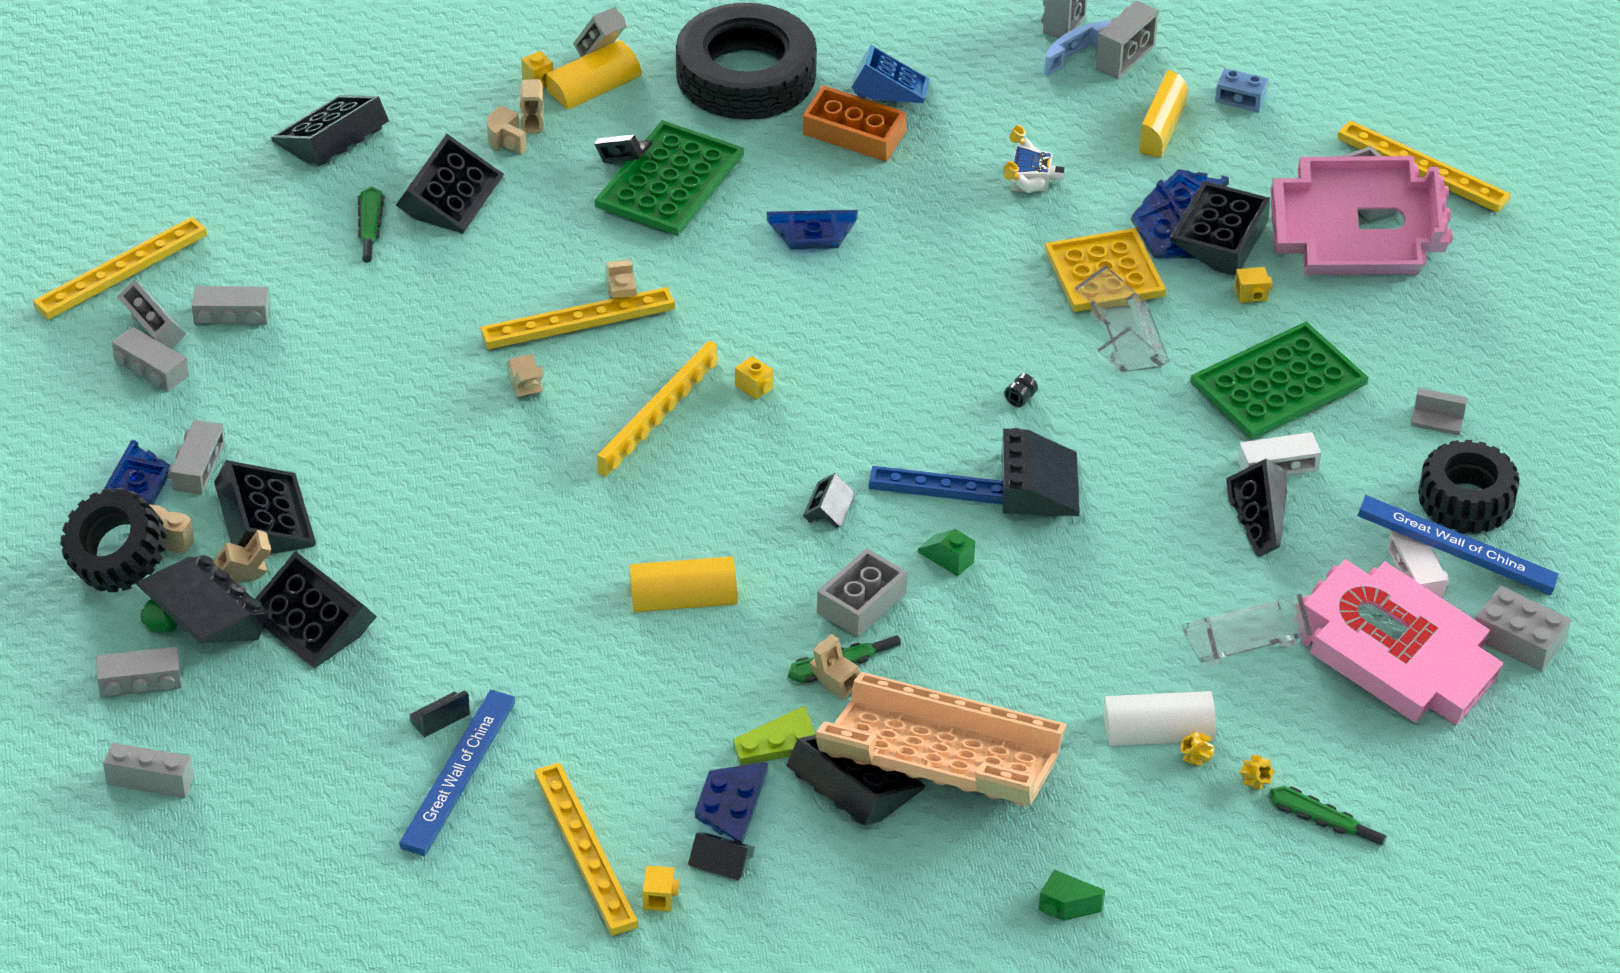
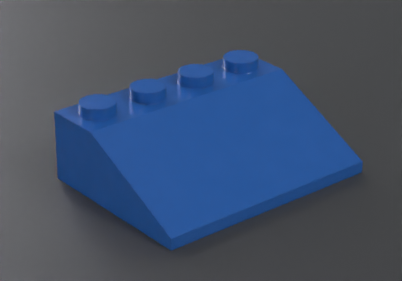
[851,45,930,103]

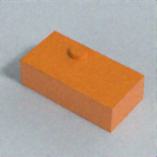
[802,85,907,162]

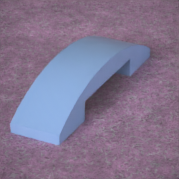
[1044,20,1112,76]

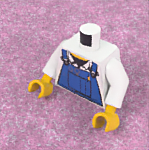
[1003,125,1065,193]

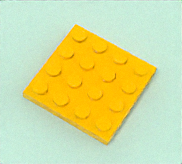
[1044,228,1166,312]

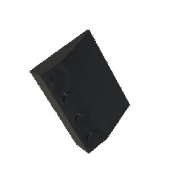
[271,95,389,166]
[395,133,504,234]
[1170,181,1270,276]
[1001,428,1080,516]
[214,460,316,554]
[255,551,377,668]
[137,555,270,644]
[786,734,925,826]

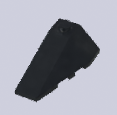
[1226,459,1287,557]

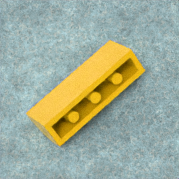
[546,40,642,110]
[1139,69,1188,158]
[629,556,738,612]

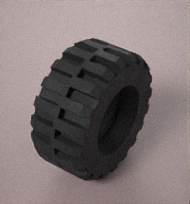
[1418,440,1520,534]
[60,488,167,592]

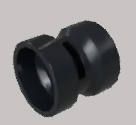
[1004,373,1038,407]

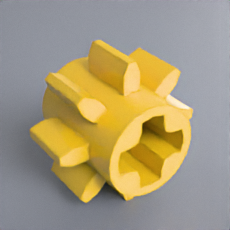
[1180,731,1214,766]
[1239,755,1275,790]

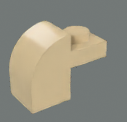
[487,105,527,155]
[605,259,637,298]
[506,354,544,397]
[214,530,271,583]
[809,634,860,700]

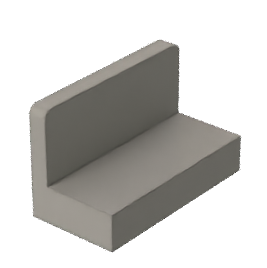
[1411,388,1468,435]

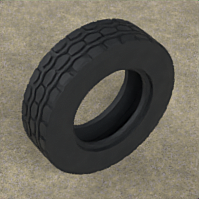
[676,2,817,119]

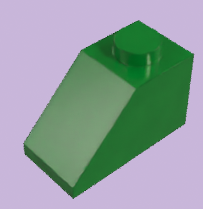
[918,529,976,576]
[1038,869,1105,921]

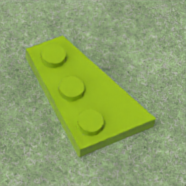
[733,705,815,766]

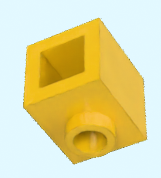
[521,51,553,88]
[1234,267,1273,303]
[735,356,774,400]
[643,866,679,911]

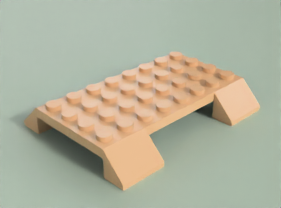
[816,672,1067,806]

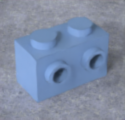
[1215,68,1268,112]

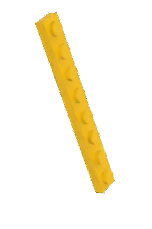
[1337,120,1511,213]
[33,217,207,320]
[480,287,675,350]
[597,340,718,477]
[534,762,638,936]

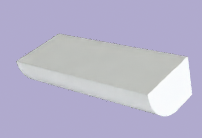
[1103,691,1216,746]

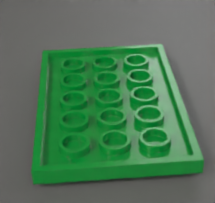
[595,120,744,236]
[1190,321,1369,440]

